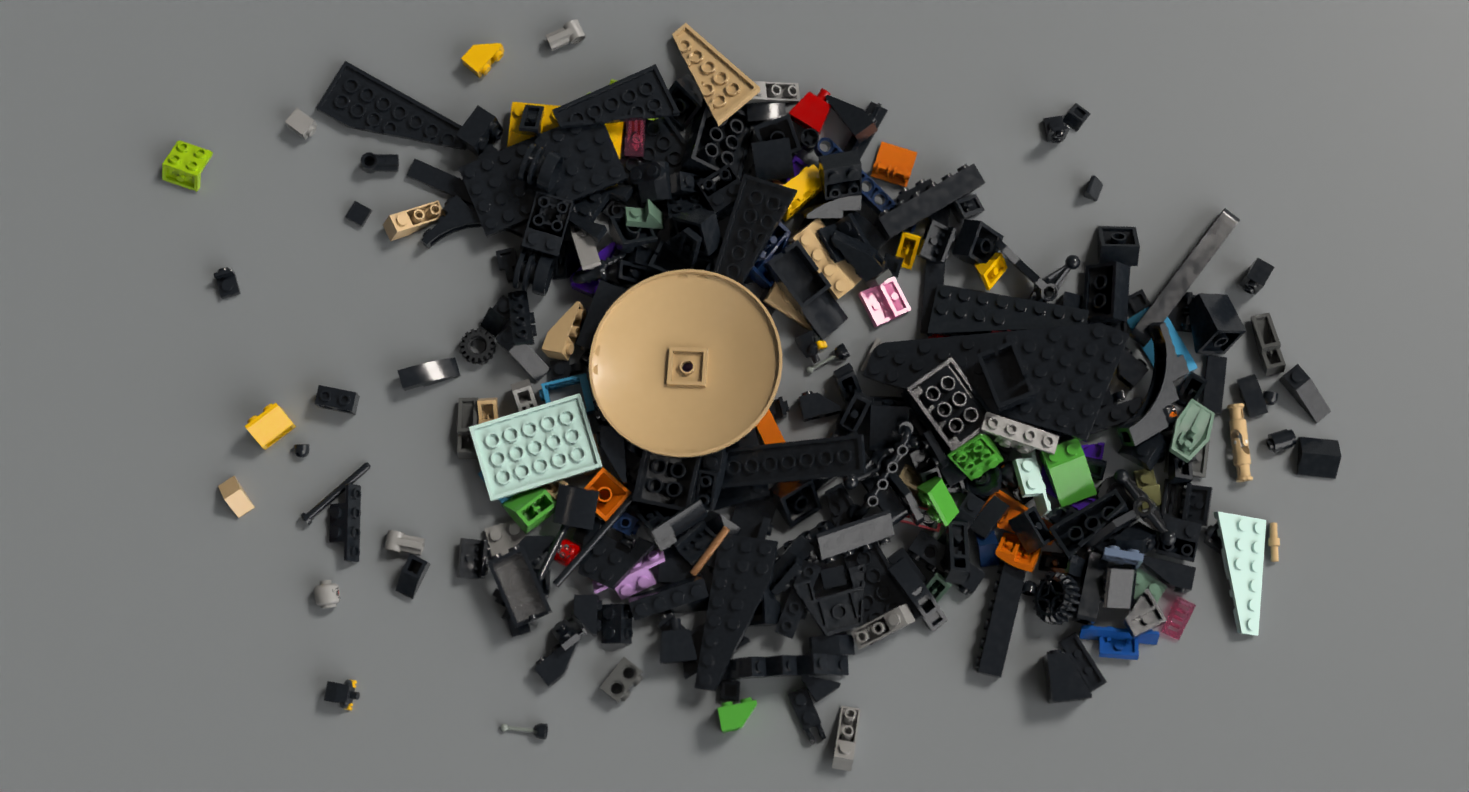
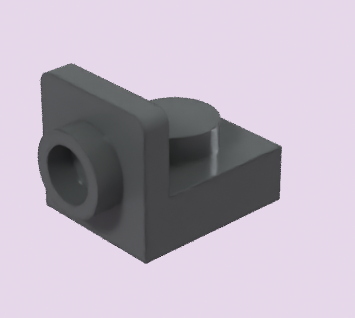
[862,269,892,289]

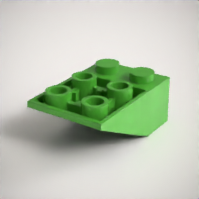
[948,434,1004,481]

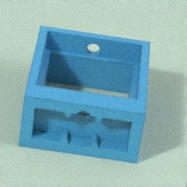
[539,373,595,415]

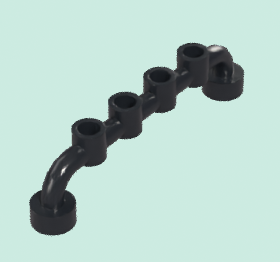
[847,420,913,521]

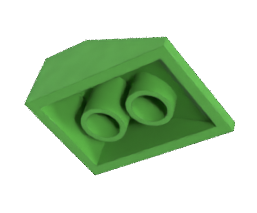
[1039,438,1097,507]

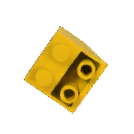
[245,403,296,450]

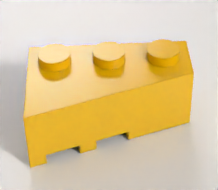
[782,164,823,222]

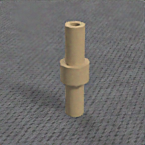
[1268,523,1280,562]

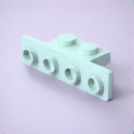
[1012,450,1051,518]

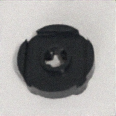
[963,466,1002,498]

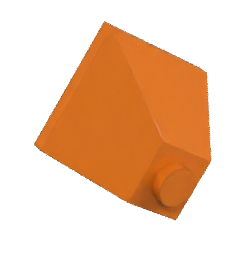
[584,467,632,522]

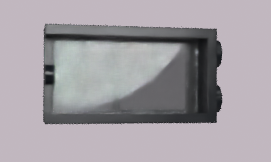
[487,545,552,628]

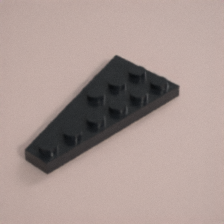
[552,64,680,129]

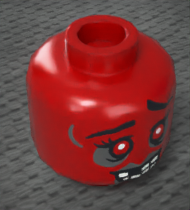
[554,539,581,567]

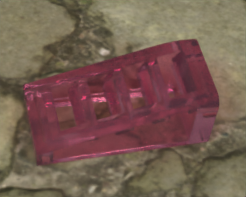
[1161,595,1196,640]

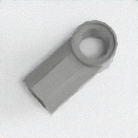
[545,19,586,51]
[384,530,425,556]

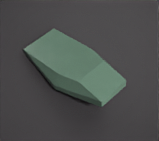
[1169,399,1215,463]

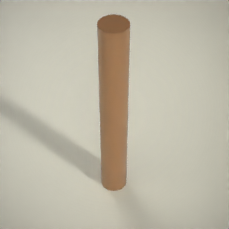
[690,526,730,576]

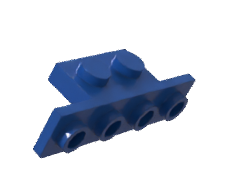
[1079,625,1160,660]

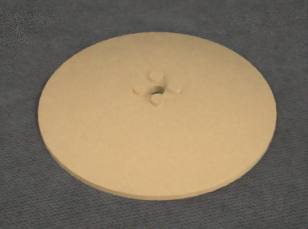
[589,269,783,458]

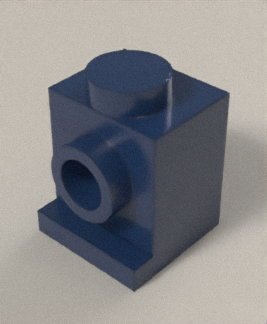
[611,512,640,537]

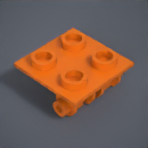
[870,142,918,188]

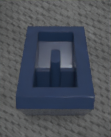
[974,530,1000,568]

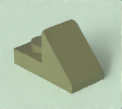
[1133,469,1161,509]

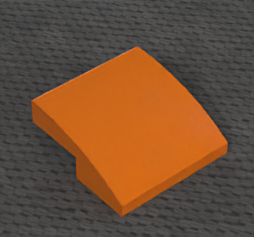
[995,532,1041,572]

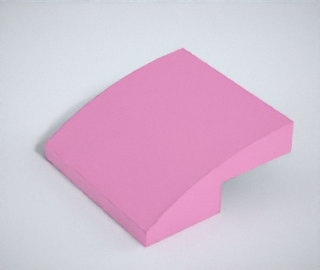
[858,277,911,328]

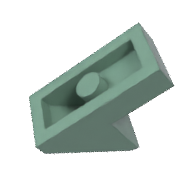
[624,199,663,229]

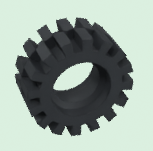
[460,328,496,365]

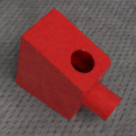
[789,88,831,135]

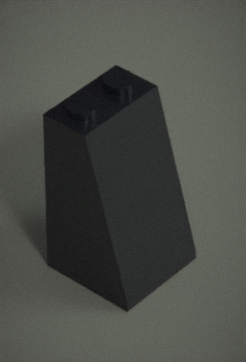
[576,278,630,353]

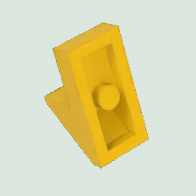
[974,252,1008,290]

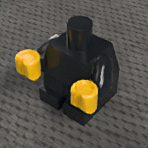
[795,330,828,364]
[324,679,360,710]

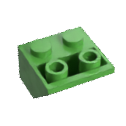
[916,476,959,526]
[502,487,556,534]
[718,697,757,733]

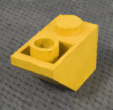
[461,43,504,78]

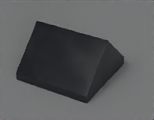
[1296,437,1342,479]

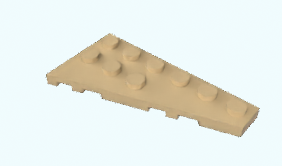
[672,23,760,126]

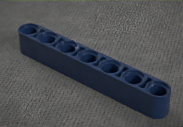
[814,137,916,236]

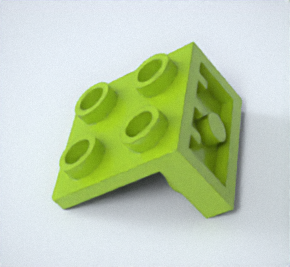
[162,140,213,191]

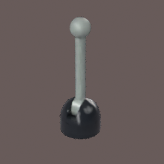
[806,343,850,374]
[500,723,548,740]

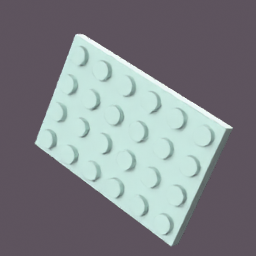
[469,393,603,502]

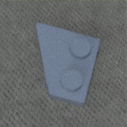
[1101,546,1144,569]

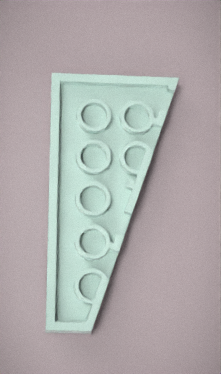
[1214,511,1266,636]

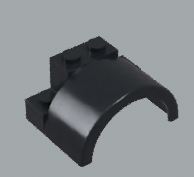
[630,496,708,551]

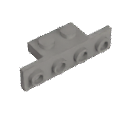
[981,412,1059,455]

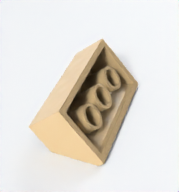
[788,218,862,300]

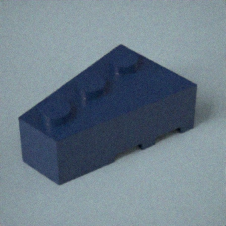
[748,222,791,289]

